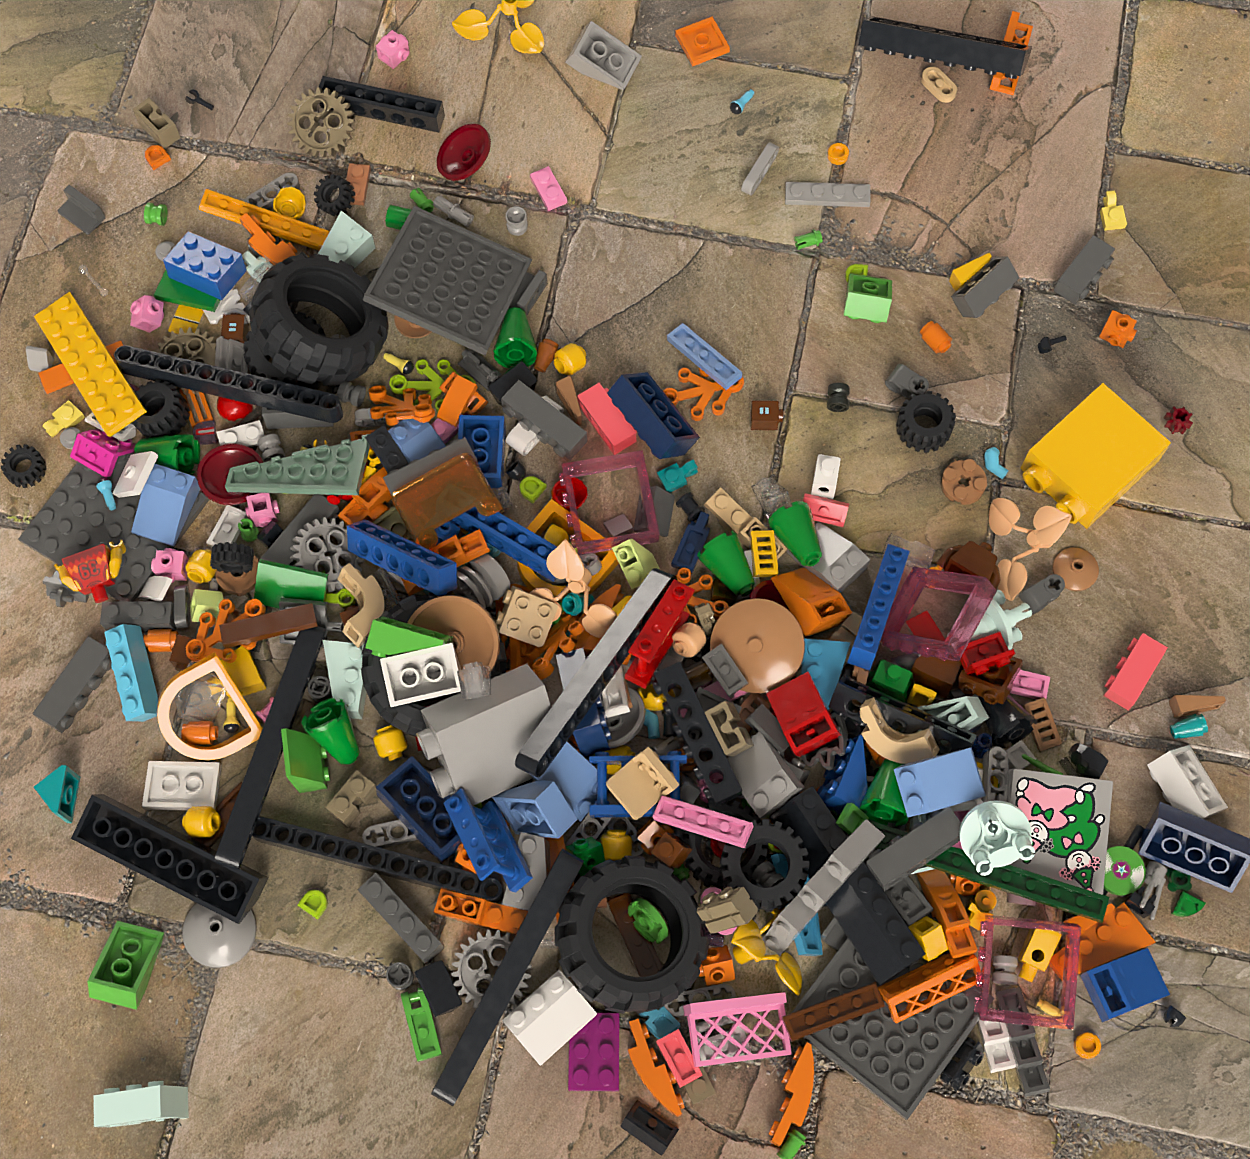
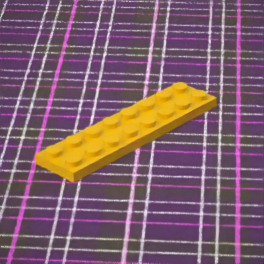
[34,292,147,437]

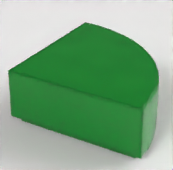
[1171,891,1206,917]

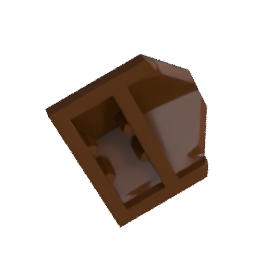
[911,646,961,698]

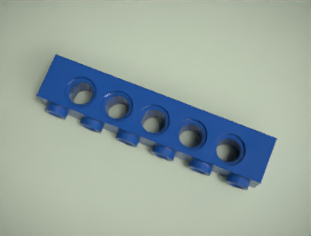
[436,483,557,582]
[347,519,457,596]
[847,544,910,671]

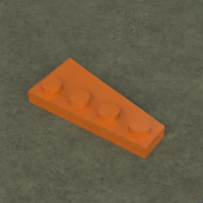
[1049,902,1156,981]

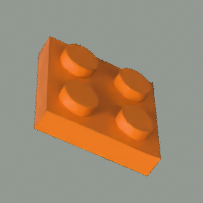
[675,16,730,67]

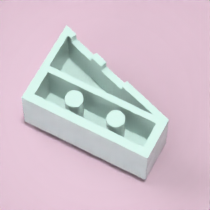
[318,211,375,268]
[323,640,367,719]
[917,696,989,746]
[94,1081,189,1127]

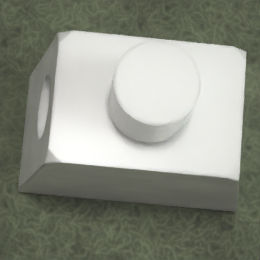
[811,454,841,500]

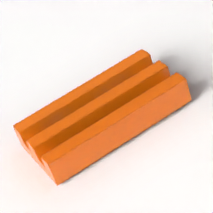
[179,389,214,429]

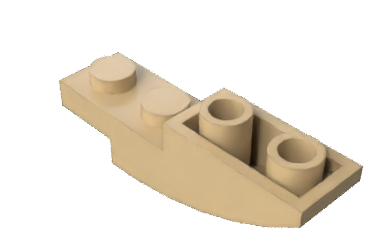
[704,487,787,560]

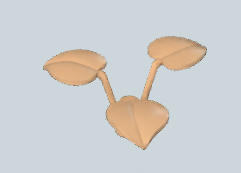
[989,498,1072,601]
[530,539,617,638]

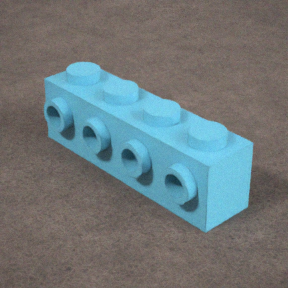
[104,624,159,722]

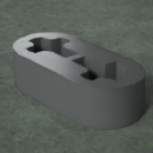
[174,585,190,628]

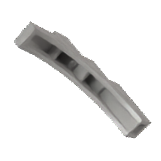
[763,819,885,956]

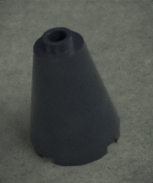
[978,695,1037,749]

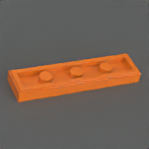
[38,340,124,394]

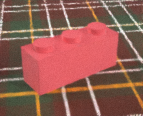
[577,383,637,455]
[1104,633,1168,711]

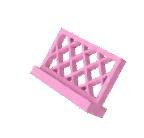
[683,992,792,1067]

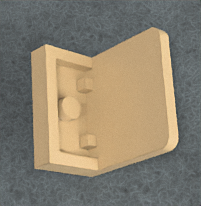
[494,585,558,647]
[606,746,680,820]

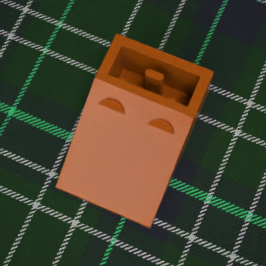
[771,567,853,637]

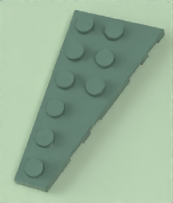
[225,434,370,495]

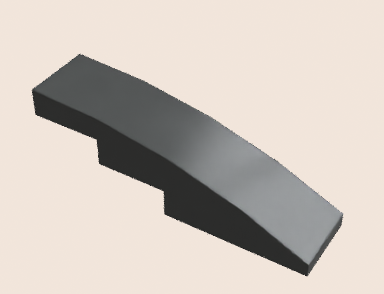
[995,987,1050,1097]

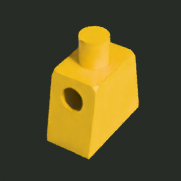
[205,646,267,698]
[1018,924,1062,983]

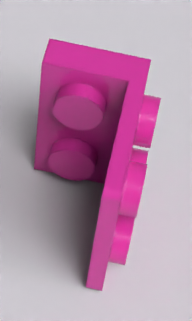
[70,428,135,478]

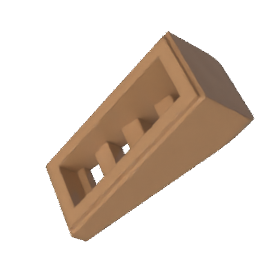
[555,376,582,426]
[1169,695,1226,719]
[1022,698,1062,753]

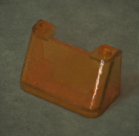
[392,453,503,550]

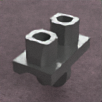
[43,571,89,608]

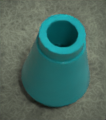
[562,593,595,616]
[1170,714,1208,739]

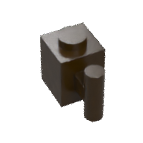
[684,660,714,692]

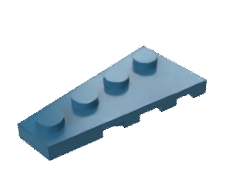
[801,638,851,710]
[771,854,823,956]

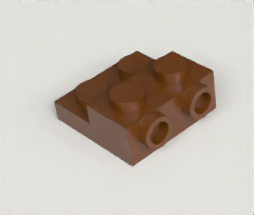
[958,657,1023,705]

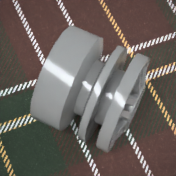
[452,554,511,608]

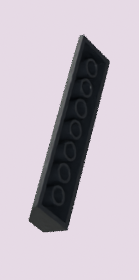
[858,16,1032,79]
[769,786,926,985]
[71,794,269,924]

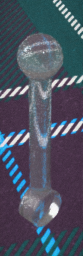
[78,265,108,296]

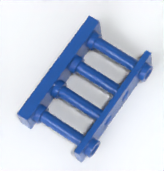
[589,751,687,818]
[444,788,533,893]

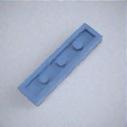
[667,323,742,390]

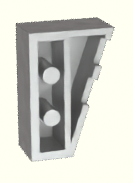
[502,832,551,911]

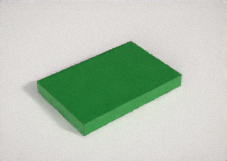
[154,270,221,312]
[254,559,329,609]

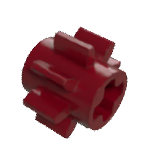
[1164,406,1193,435]

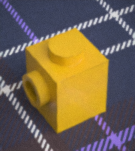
[908,916,948,962]

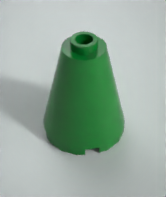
[493,307,538,368]
[134,434,201,476]
[768,501,822,566]
[697,531,755,597]
[301,698,360,765]
[859,758,909,827]

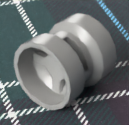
[505,206,528,236]
[257,434,285,462]
[992,955,1018,985]

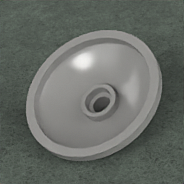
[602,687,646,749]
[182,903,257,968]

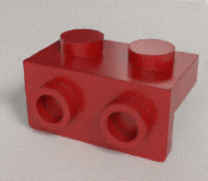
[955,632,1016,675]

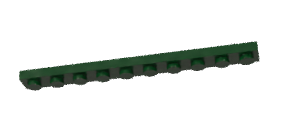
[868,820,1110,923]

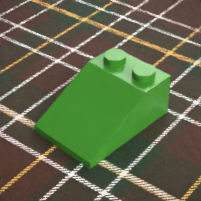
[365,617,453,658]
[281,728,331,793]
[87,921,164,1010]

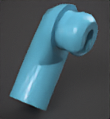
[984,447,1009,480]
[643,709,660,739]

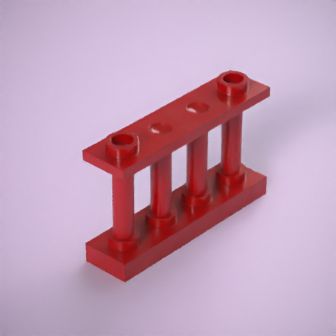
[625,579,695,689]

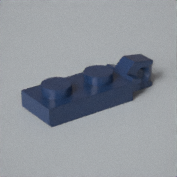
[671,511,710,574]

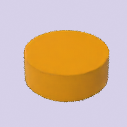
[827,143,849,165]
[1074,1032,1101,1059]

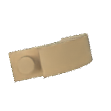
[338,563,384,648]
[860,697,939,764]

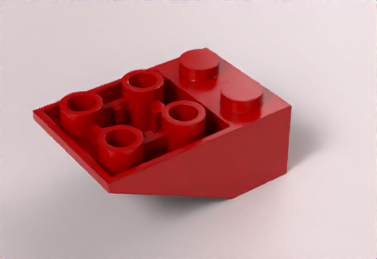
[766,672,841,757]

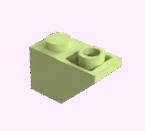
[612,538,660,589]

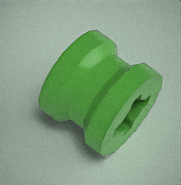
[144,202,168,226]

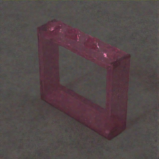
[559,450,660,556]
[880,567,997,661]
[974,915,1081,1030]

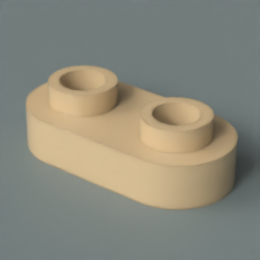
[921,67,957,103]

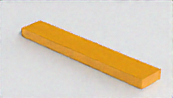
[199,189,330,251]

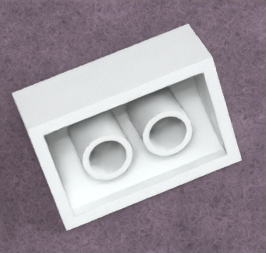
[380,643,465,707]
[1147,745,1228,820]
[502,970,597,1066]

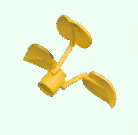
[452,0,544,53]
[731,907,802,996]

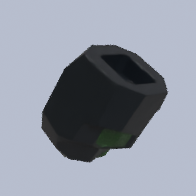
[1068,743,1109,779]

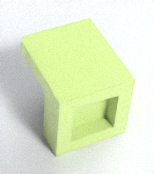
[189,589,223,624]

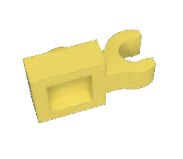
[1100,191,1127,231]
[43,400,85,437]

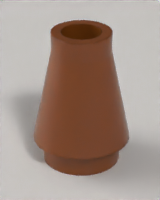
[533,338,559,373]

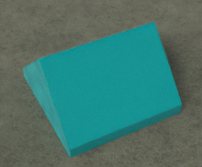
[34,765,81,823]

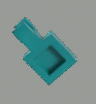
[657,460,698,493]

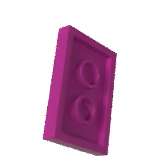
[568,1013,620,1092]

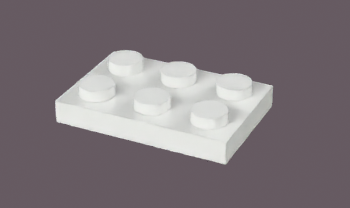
[142,761,221,810]

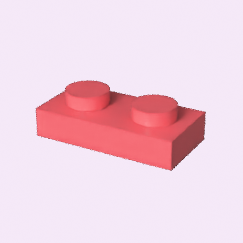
[803,493,849,527]
[656,1029,702,1088]

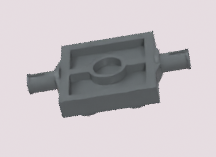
[279,598,343,648]

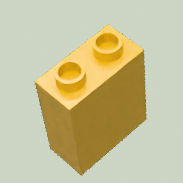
[1020,383,1171,529]

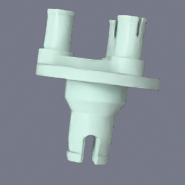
[947,590,1032,652]
[959,800,1035,875]

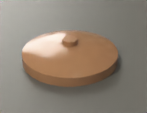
[404,595,500,690]
[710,599,805,693]

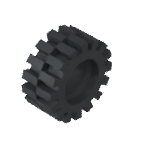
[314,174,355,216]
[1,444,46,488]
[210,542,254,574]

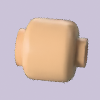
[672,623,706,658]

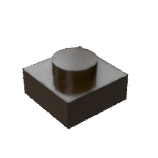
[711,579,736,606]

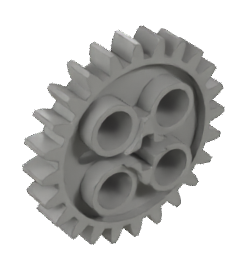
[290,517,365,592]
[451,930,532,1009]

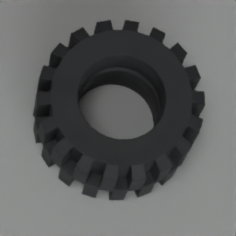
[131,380,190,438]
[896,391,956,453]

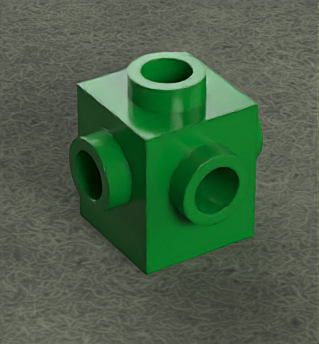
[565,837,605,876]

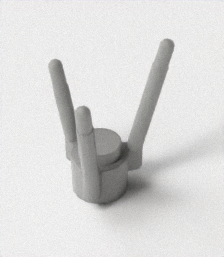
[1122,861,1167,920]

